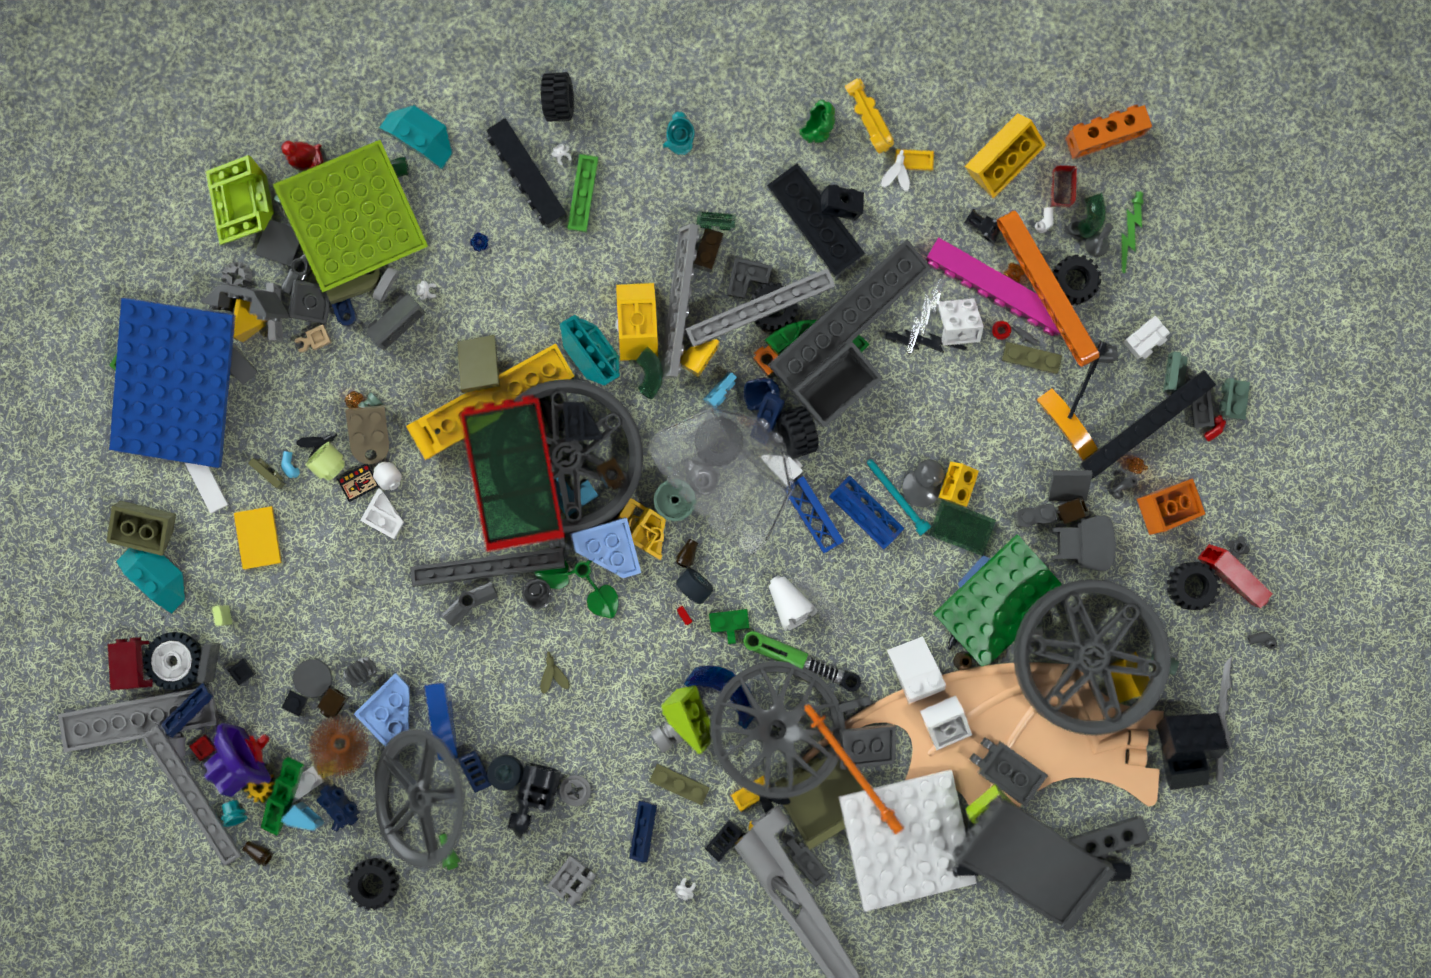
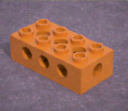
[1065,104,1152,159]

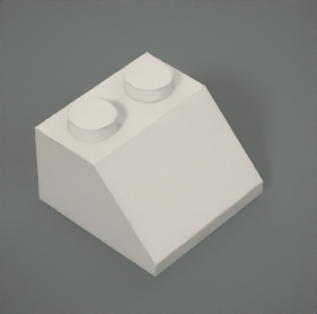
[920,696,972,750]

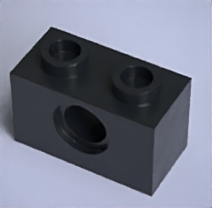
[821,185,864,221]

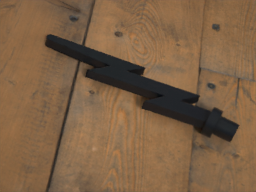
[885,329,967,353]
[1067,341,1107,419]

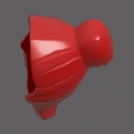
[281,141,323,171]

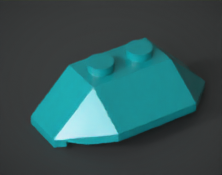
[379,105,452,169]
[560,315,620,386]
[116,548,185,614]

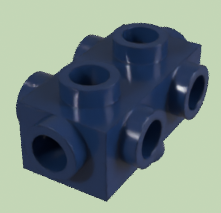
[316,784,360,832]

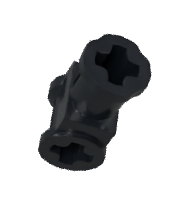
[964,209,1000,244]

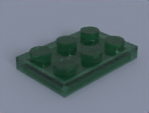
[928,500,996,556]

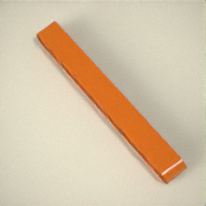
[997,210,1099,367]

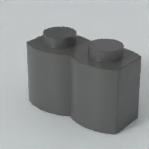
[1013,504,1057,528]

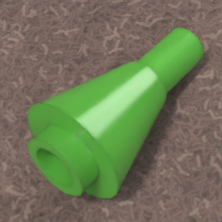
[439,833,461,871]

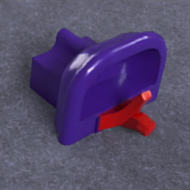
[204,723,271,797]

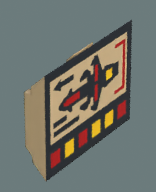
[337,464,380,502]

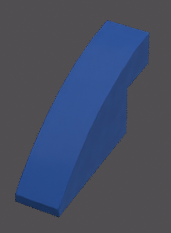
[425,682,458,761]

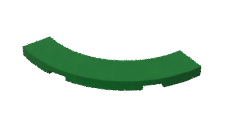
[764,320,870,354]

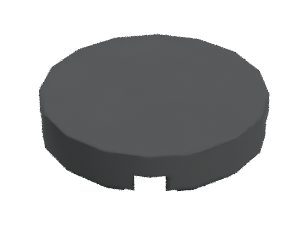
[293,659,332,698]

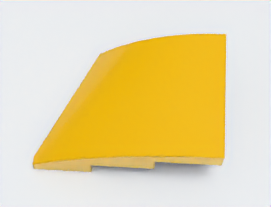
[615,498,666,560]

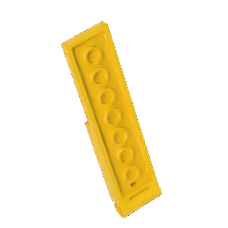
[406,343,575,460]

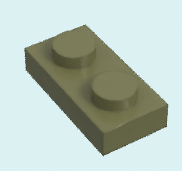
[248,458,285,490]

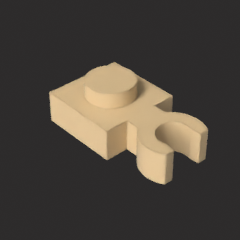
[294,325,332,353]

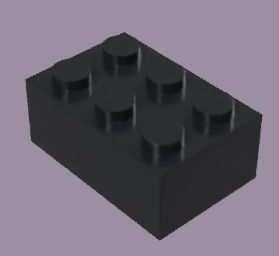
[1156,713,1229,762]

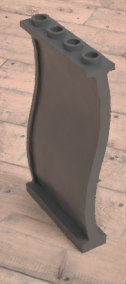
[952,794,1116,932]

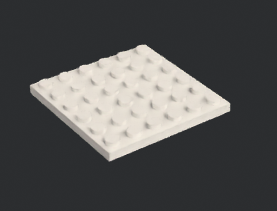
[839,770,977,912]

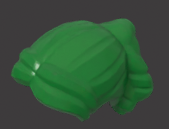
[799,100,835,143]

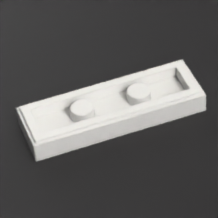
[185,463,229,514]

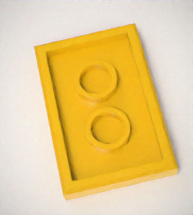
[234,506,282,570]

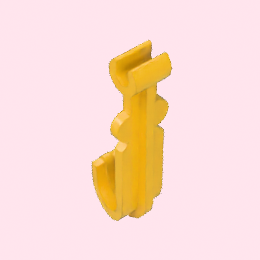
[845,78,894,154]

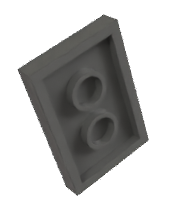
[840,724,896,770]

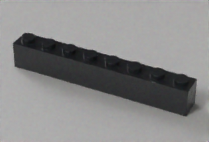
[1078,370,1216,479]

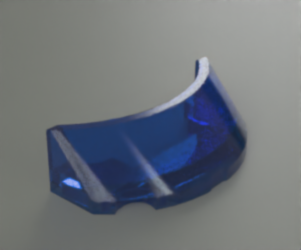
[683,666,754,729]

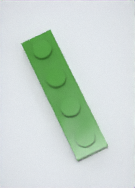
[567,154,599,233]

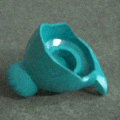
[662,111,695,155]

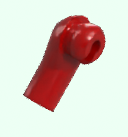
[1203,415,1226,442]

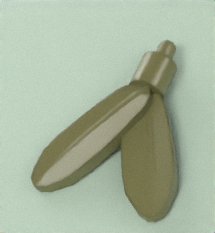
[540,652,569,694]

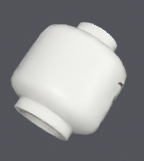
[373,461,402,490]

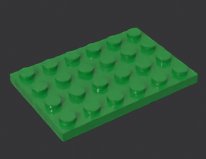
[933,534,1063,666]

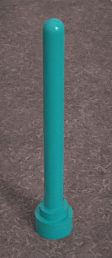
[867,459,932,536]

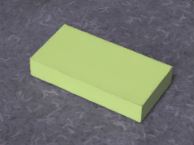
[212,605,232,626]

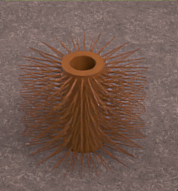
[308,714,370,778]

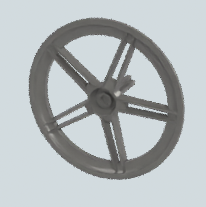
[375,729,465,868]

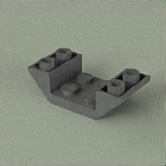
[202,284,289,322]

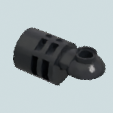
[508,763,561,839]

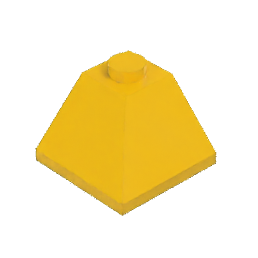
[233,299,268,342]
[680,339,719,378]

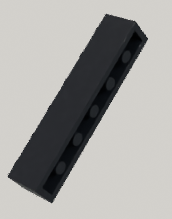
[486,118,568,229]

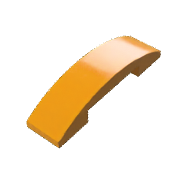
[1037,388,1098,460]

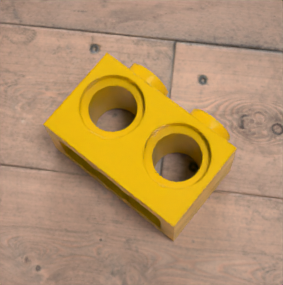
[938,461,979,507]

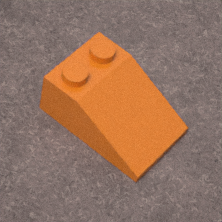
[1137,478,1205,535]

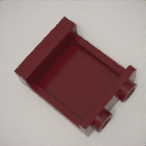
[107,637,153,690]

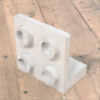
[938,299,984,345]

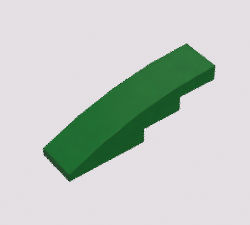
[261,757,304,836]

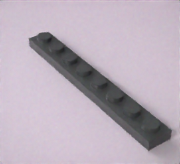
[410,547,565,587]

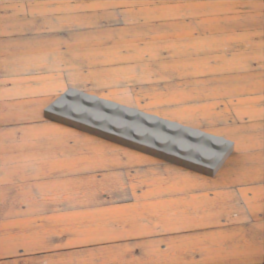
[659,223,699,379]
[58,686,219,752]

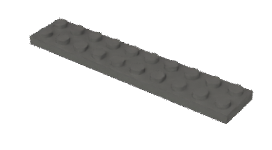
[768,239,931,394]

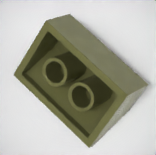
[106,501,176,555]

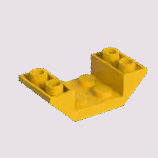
[616,283,658,361]

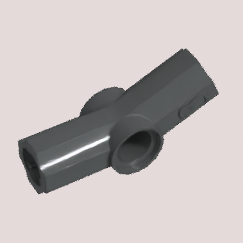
[280,254,312,294]
[442,582,498,627]

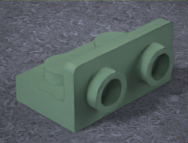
[1163,351,1188,393]
[1219,378,1250,420]

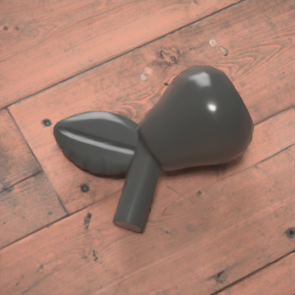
[1085,223,1113,257]

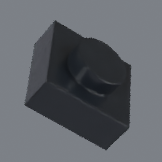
[228,658,256,685]
[282,690,308,716]

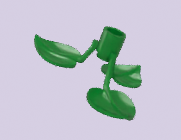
[534,560,619,619]

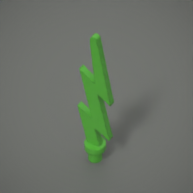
[1122,191,1144,273]

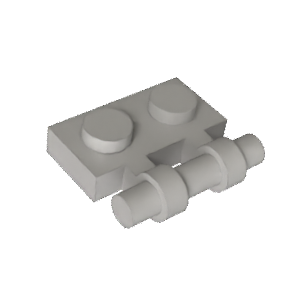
[546,855,596,906]

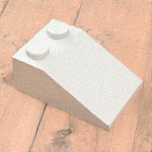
[887,636,946,704]

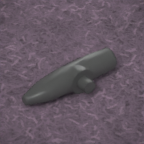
[1012,325,1038,345]

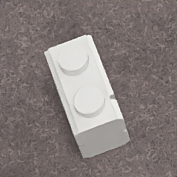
[1123,316,1170,359]

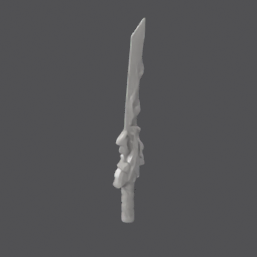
[1215,657,1232,781]

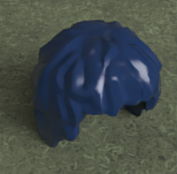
[743,377,781,411]

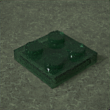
[696,211,736,231]

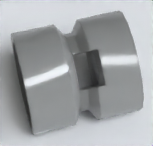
[650,722,684,753]

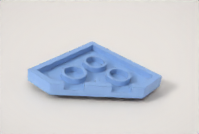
[570,517,641,578]
[354,673,410,746]

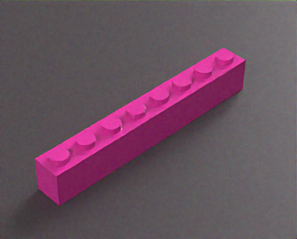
[925,237,1060,336]

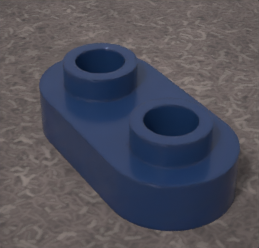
[332,298,357,326]

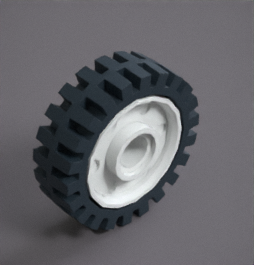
[143,632,202,690]

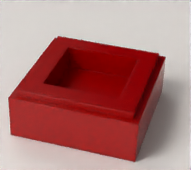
[676,606,693,625]
[189,734,216,762]

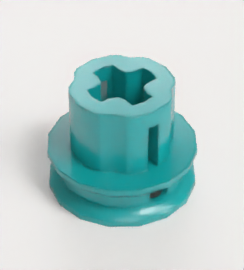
[221,800,248,827]

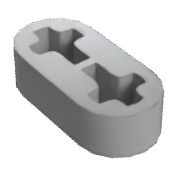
[373,266,399,302]

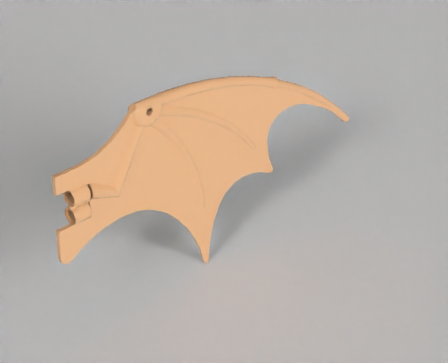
[802,662,1164,807]

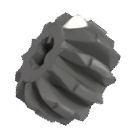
[343,657,378,688]

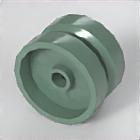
[654,478,697,521]

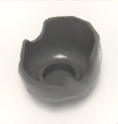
[914,459,945,488]
[522,578,551,609]

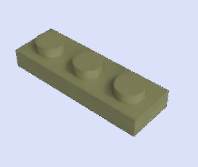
[1002,342,1062,374]
[649,763,710,805]

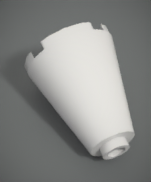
[769,575,817,631]

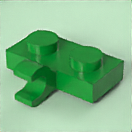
[709,609,749,644]

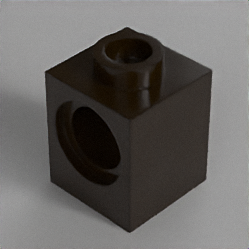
[596,458,625,490]
[1057,497,1090,524]
[317,687,349,718]

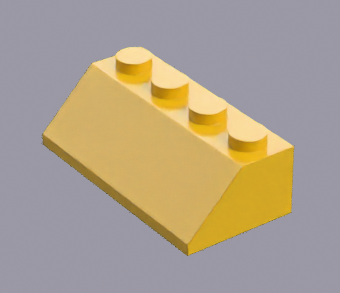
[965,113,1046,199]

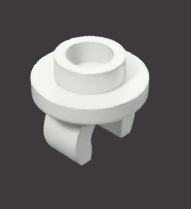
[551,144,572,165]
[417,281,436,300]
[675,878,696,900]

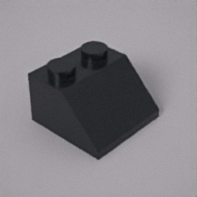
[1161,745,1210,790]

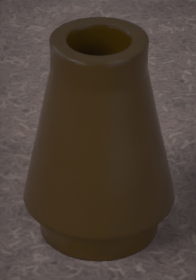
[675,539,699,569]
[953,651,972,670]
[243,841,273,866]

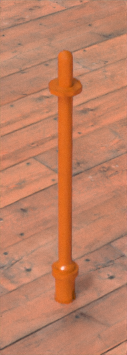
[804,704,905,835]

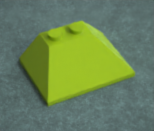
[206,155,274,245]

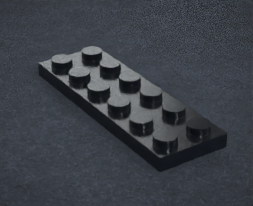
[767,163,865,277]

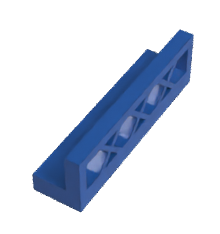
[829,475,904,549]
[783,476,844,554]

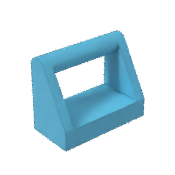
[281,801,324,830]

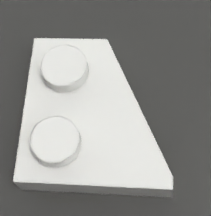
[360,488,404,539]

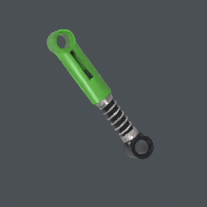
[743,631,861,692]

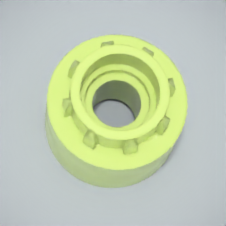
[306,442,345,481]

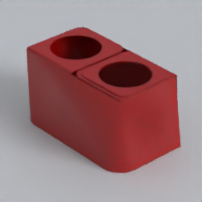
[1051,165,1077,207]

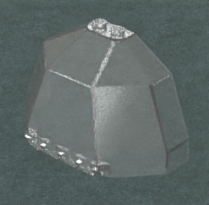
[646,405,795,556]

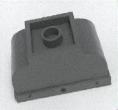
[792,341,883,429]

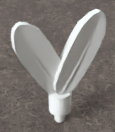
[881,150,910,191]

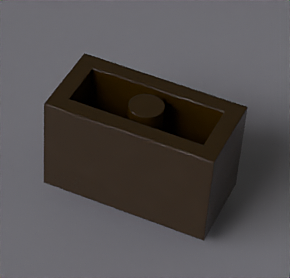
[694,227,724,273]

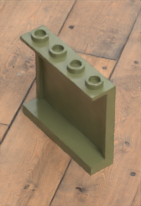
[775,749,864,850]

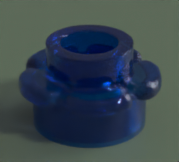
[470,233,489,252]

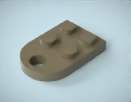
[345,405,389,464]

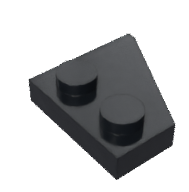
[563,401,603,441]

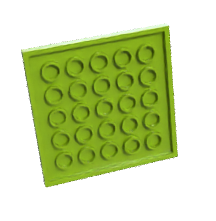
[273,140,428,292]

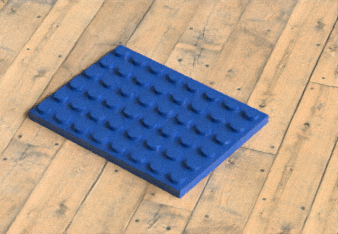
[109,298,235,468]

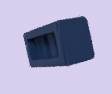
[458,750,492,793]

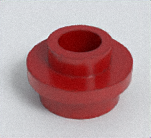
[992,321,1011,340]

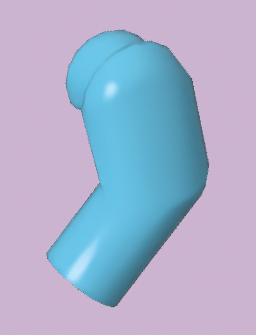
[281,451,300,478]

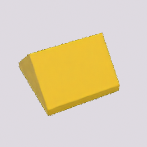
[1109,651,1150,703]

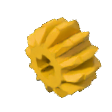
[244,774,275,803]

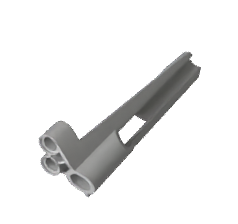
[734,806,861,978]

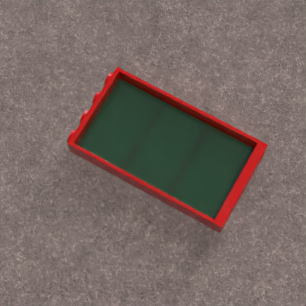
[460,395,564,552]

